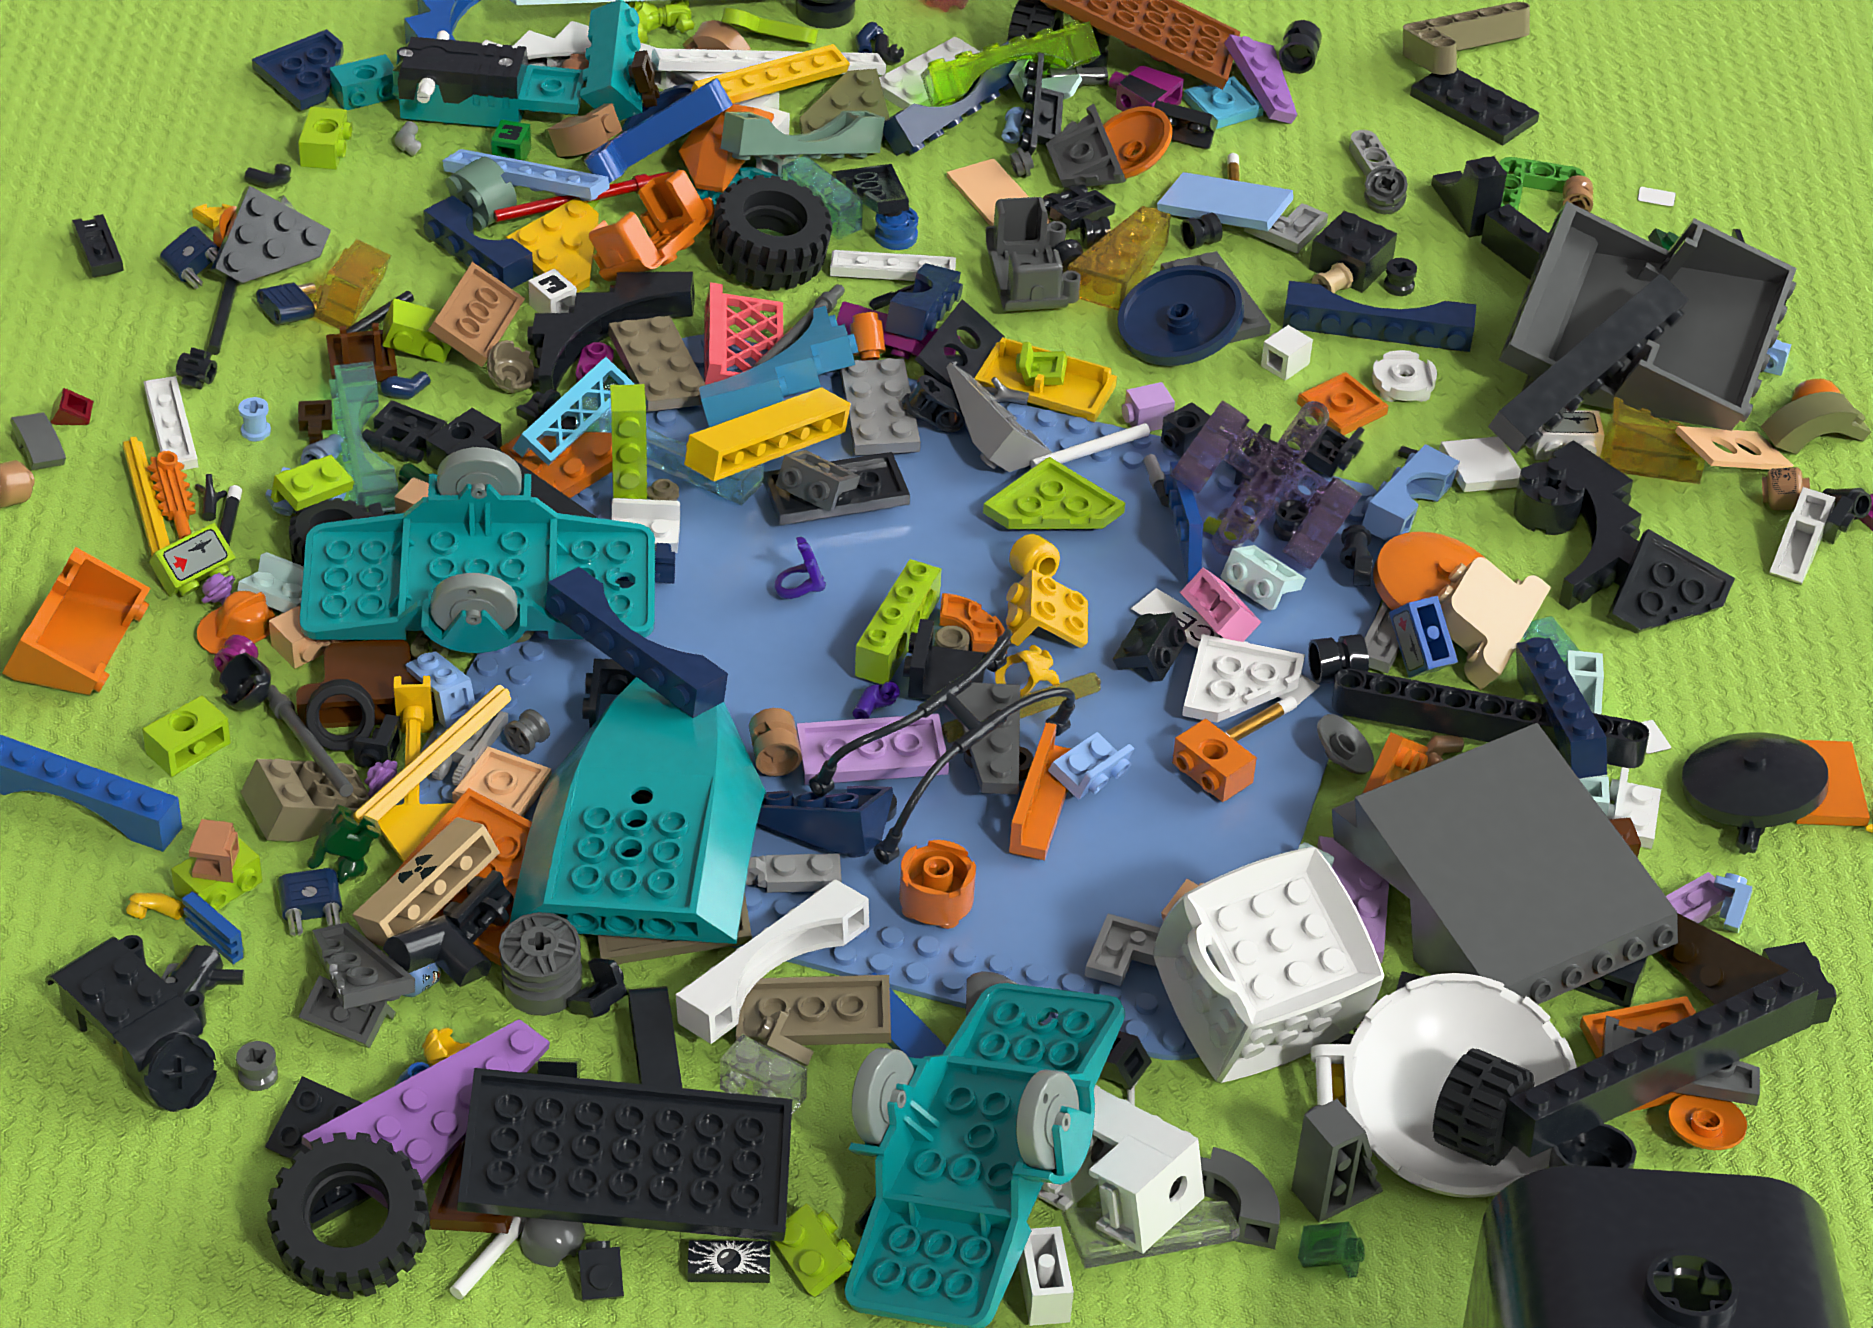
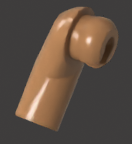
[1425,735,1464,768]

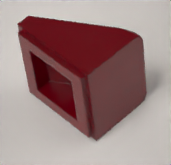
[50,388,94,425]

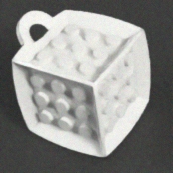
[1153,846,1384,1083]

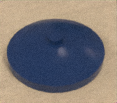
[1118,265,1244,366]

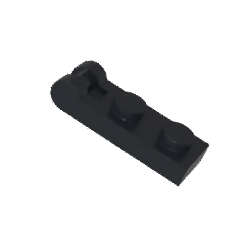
[72,214,124,277]

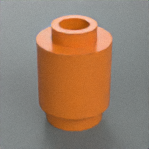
[850,312,886,361]

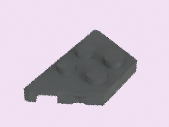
[1046,104,1126,188]

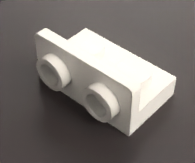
[612,498,680,553]
[1607,767,1661,849]

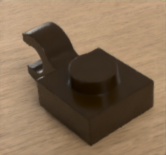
[298,400,333,445]

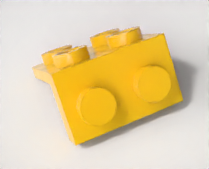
[1006,569,1088,648]

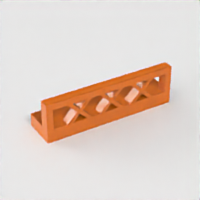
[1009,723,1071,861]

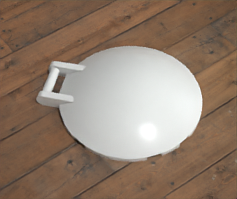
[1311,973,1577,1198]

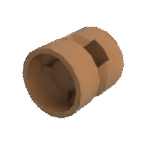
[748,708,802,776]

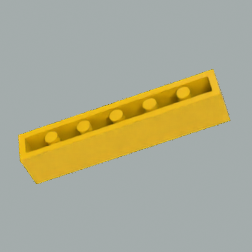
[684,387,851,481]

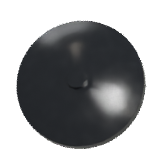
[1682,732,1829,828]

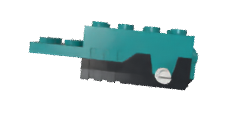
[393,31,587,127]

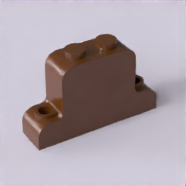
[296,640,439,728]

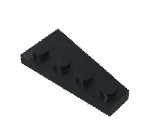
[832,164,909,217]

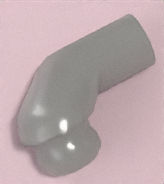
[395,121,422,156]

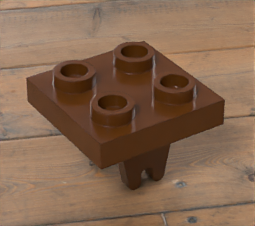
[326,323,398,385]

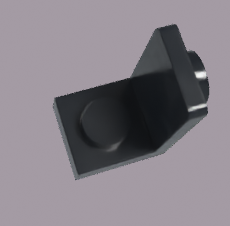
[582,658,636,729]

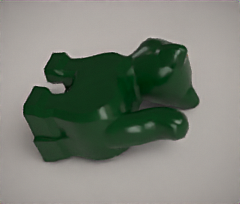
[307,804,381,884]

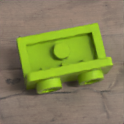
[270,455,354,511]
[774,1203,856,1297]

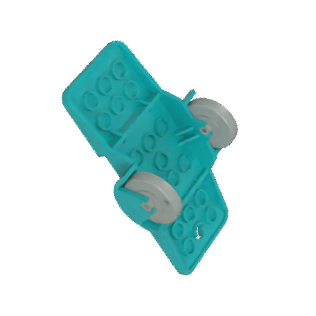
[300,447,655,653]
[845,983,1126,1328]

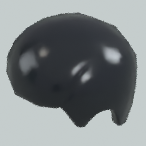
[219,652,271,711]

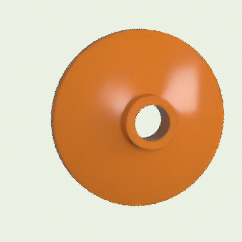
[1668,1094,1747,1150]

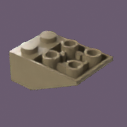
[241,759,371,842]

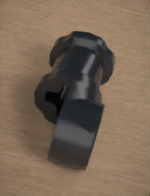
[1340,525,1373,587]

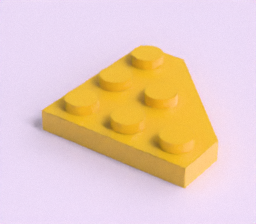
[506,197,599,293]

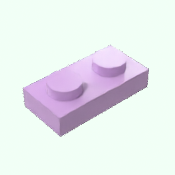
[1666,872,1734,923]

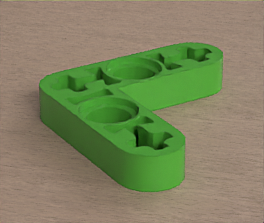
[1499,157,1586,210]

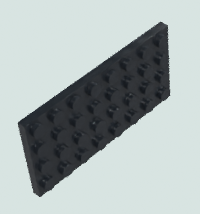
[457,1068,793,1241]

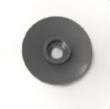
[1317,714,1374,775]

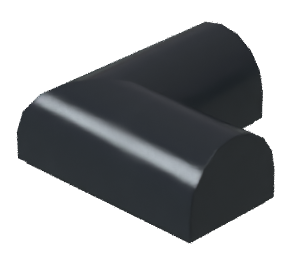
[383,915,492,987]

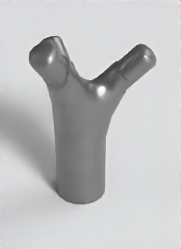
[983,377,1029,405]

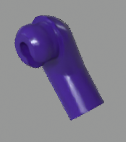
[852,681,900,719]

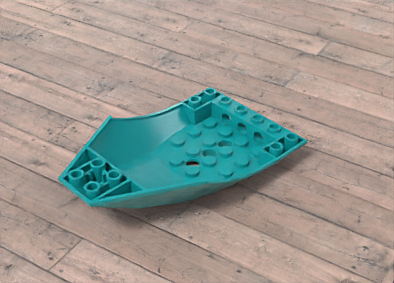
[509,677,766,944]

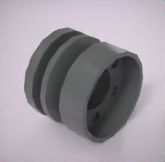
[499,912,583,1016]

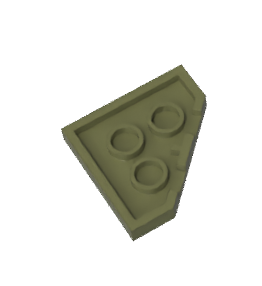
[799,68,890,140]

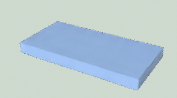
[1157,172,1293,231]

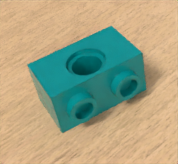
[330,54,396,110]

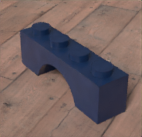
[423,195,533,289]
[885,263,963,341]

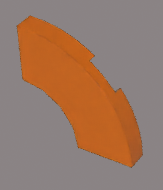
[940,593,1007,654]

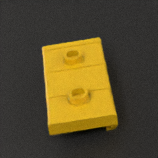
[974,337,1117,422]

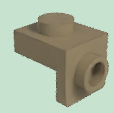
[755,1010,814,1072]

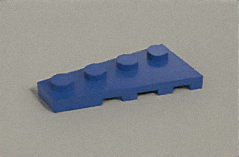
[1164,461,1203,583]

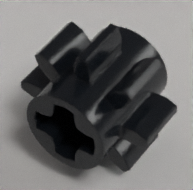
[176,347,217,390]

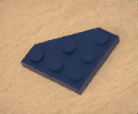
[252,29,344,111]

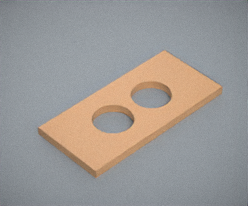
[1675,426,1794,470]

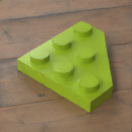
[983,457,1125,529]

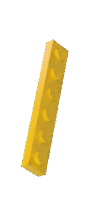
[691,44,850,104]

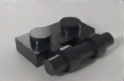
[1043,184,1116,231]
[361,400,447,463]

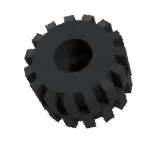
[1432,1048,1535,1166]

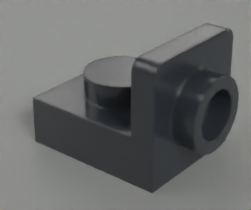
[352,714,403,769]

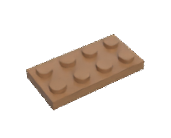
[428,262,525,367]

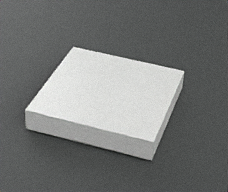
[1439,437,1521,492]

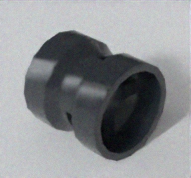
[1181,212,1223,250]

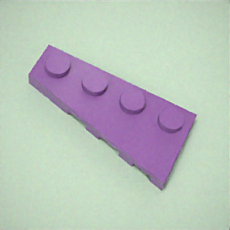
[1224,34,1297,124]

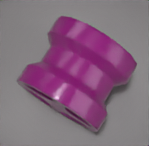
[214,635,259,673]

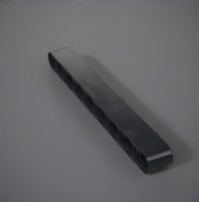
[1332,668,1650,768]

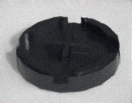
[140,1032,217,1112]

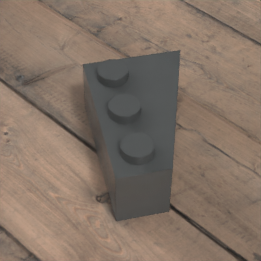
[1291,1099,1383,1223]

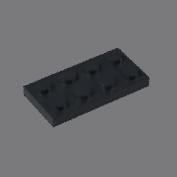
[1410,68,1540,146]
[763,452,910,525]

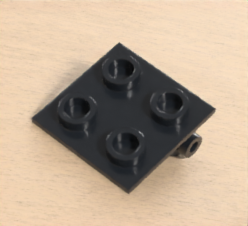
[265,1076,362,1159]

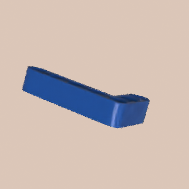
[584,78,733,183]

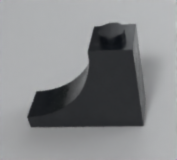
[1431,156,1507,238]

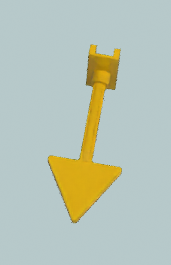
[377,676,454,862]

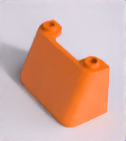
[2,547,151,695]

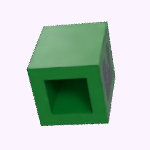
[491,120,531,161]

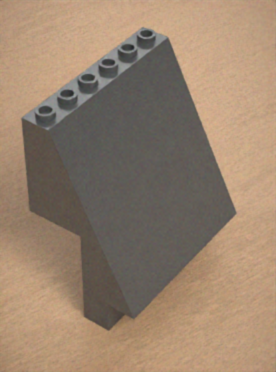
[1499,201,1797,431]
[1332,723,1678,1005]

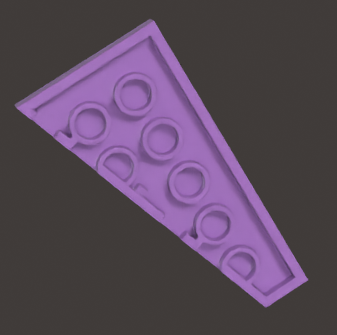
[302,1019,550,1209]

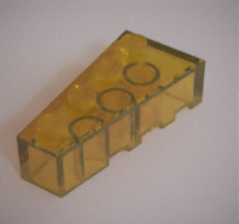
[1068,206,1171,311]

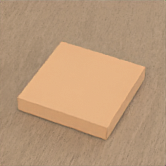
[452,746,552,817]

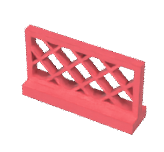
[704,282,783,385]

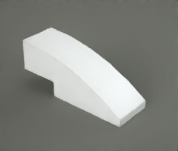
[1769,487,1835,585]

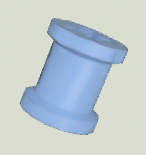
[238,397,271,442]

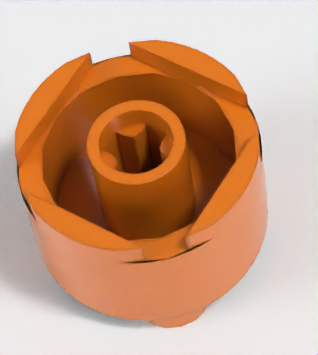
[899,840,976,929]

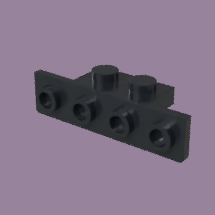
[1018,52,1064,156]

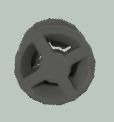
[504,709,550,755]
[236,1041,278,1091]

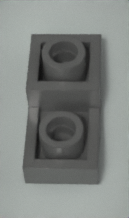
[10,412,66,470]

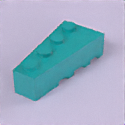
[580,0,643,121]

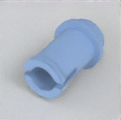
[1002,107,1024,144]

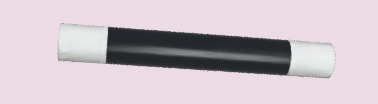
[219,485,242,547]

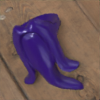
[774,537,826,599]

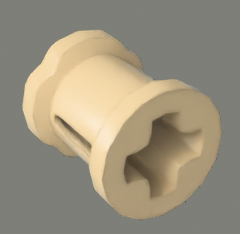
[1311,263,1353,293]

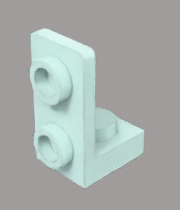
[1009,56,1082,103]

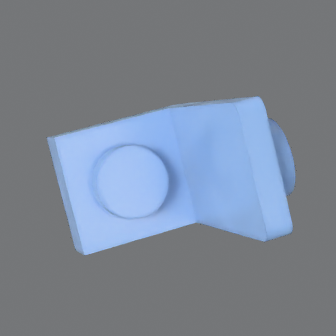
[406,651,475,728]

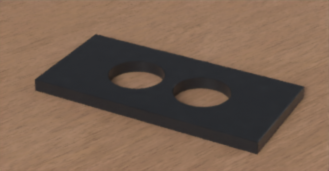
[915,299,1005,389]

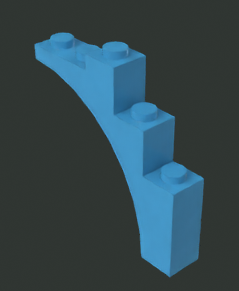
[699,306,859,427]

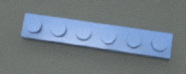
[443,149,609,201]

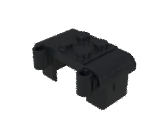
[45,935,207,1091]

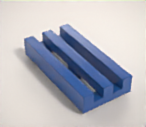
[182,891,244,964]

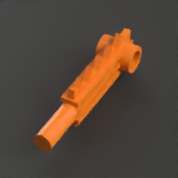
[147,451,196,540]

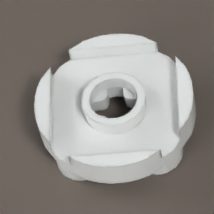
[1372,350,1437,402]

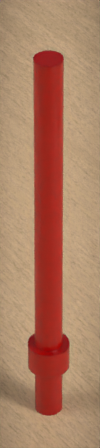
[494,171,670,222]

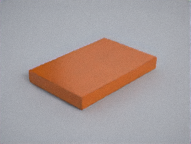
[1796,740,1870,826]

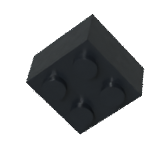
[1309,210,1397,293]

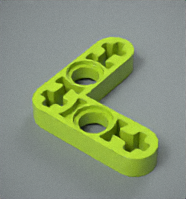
[721,7,818,45]

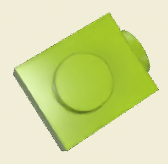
[1016,342,1067,386]

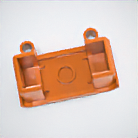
[589,170,715,282]

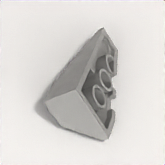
[946,362,1053,472]

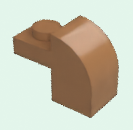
[683,20,751,50]
[548,103,622,157]

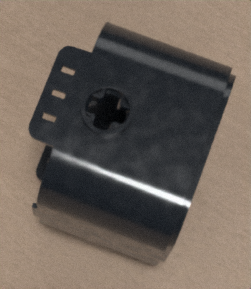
[1463,1165,1851,1328]

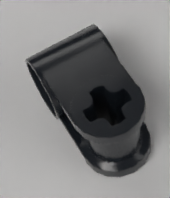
[901,375,965,432]

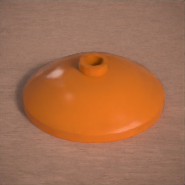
[1103,106,1172,179]

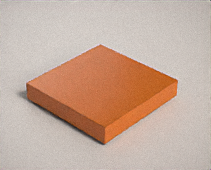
[1297,372,1389,435]

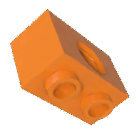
[1172,718,1257,802]

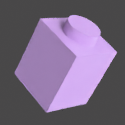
[1122,382,1175,431]

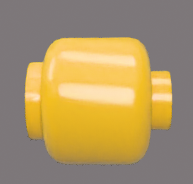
[1009,534,1060,578]

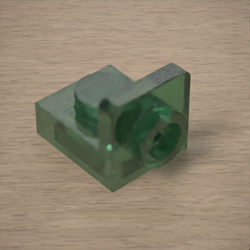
[1298,1222,1365,1278]

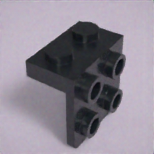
[903,619,985,700]

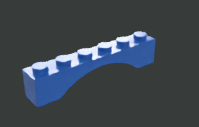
[0,735,183,852]

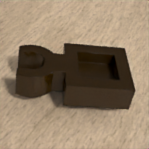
[629,50,660,108]

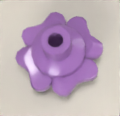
[201,573,235,605]
[364,760,398,797]

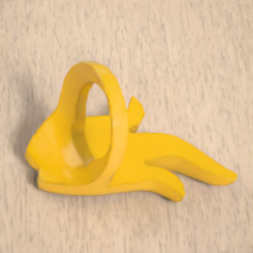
[995,645,1059,698]

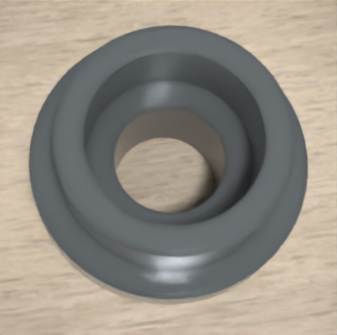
[1009,147,1034,177]

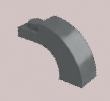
[1200,1147,1280,1249]

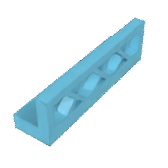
[512,357,634,466]

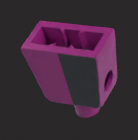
[1109,66,1184,112]

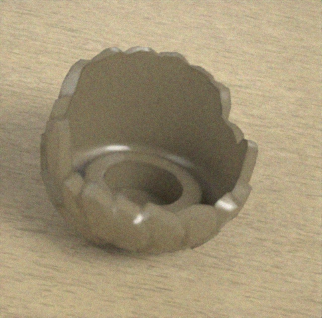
[487,340,536,393]

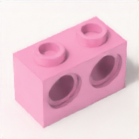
[1180,567,1261,642]

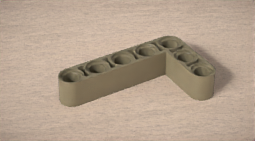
[1403,2,1530,75]

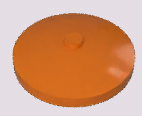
[1373,532,1486,610]

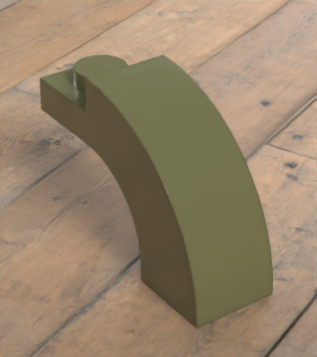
[1761,392,1871,454]

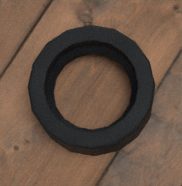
[306,679,375,751]

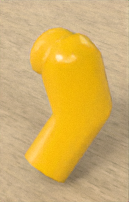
[126,893,186,920]

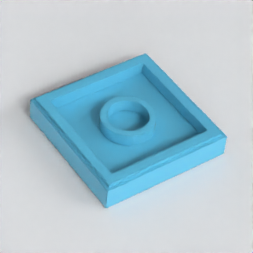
[1183,76,1264,129]

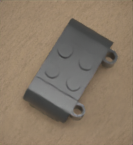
[986,197,1081,311]

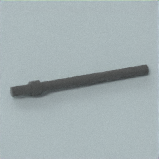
[752,284,845,368]
[266,685,354,797]

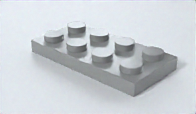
[840,358,920,455]

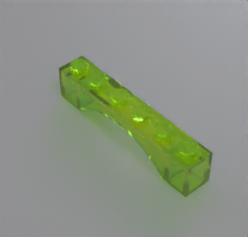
[920,20,1101,107]

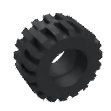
[1007,0,1064,71]
[289,498,374,567]

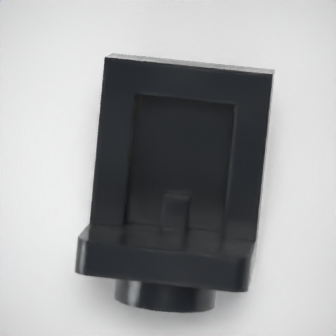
[1822,495,1855,544]
[566,958,628,1018]
[578,1241,624,1302]

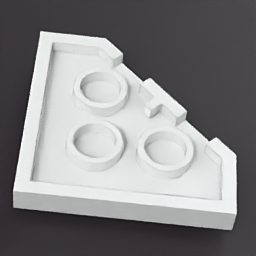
[1182,634,1305,723]

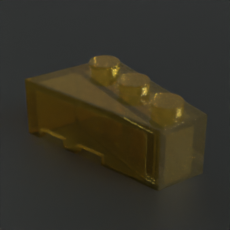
[313,239,391,329]

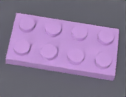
[796,714,949,785]

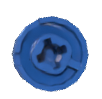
[875,207,919,250]

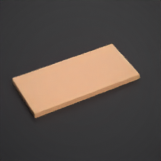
[947,158,1051,226]

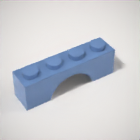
[1361,444,1460,542]

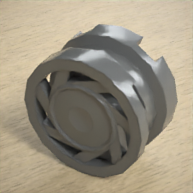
[1364,166,1408,214]

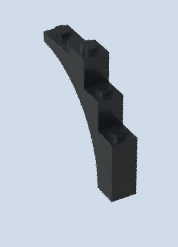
[527,271,695,394]
[1551,440,1642,610]

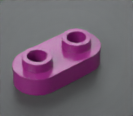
[576,342,614,390]

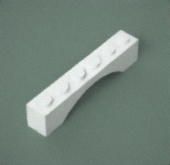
[676,879,869,1044]

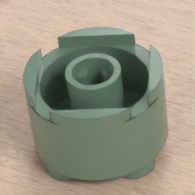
[445,156,517,231]

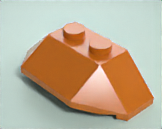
[679,104,774,193]

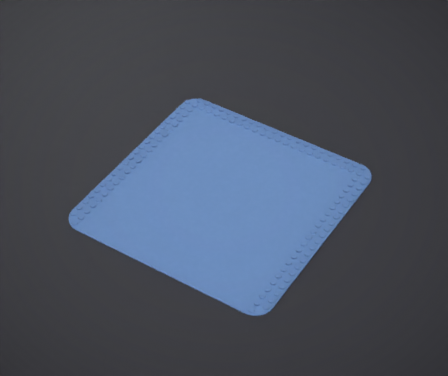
[396,334,1387,1060]

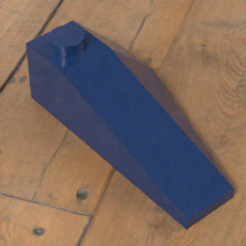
[757,786,893,858]

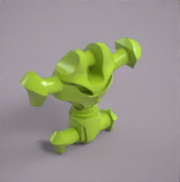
[626,0,695,44]

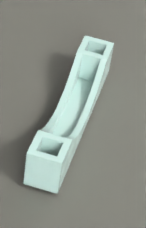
[1565,650,1610,816]

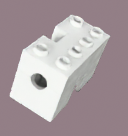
[1038,1085,1204,1254]

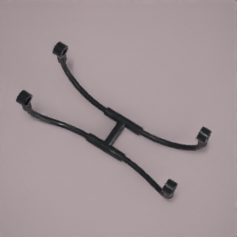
[809,629,1075,864]

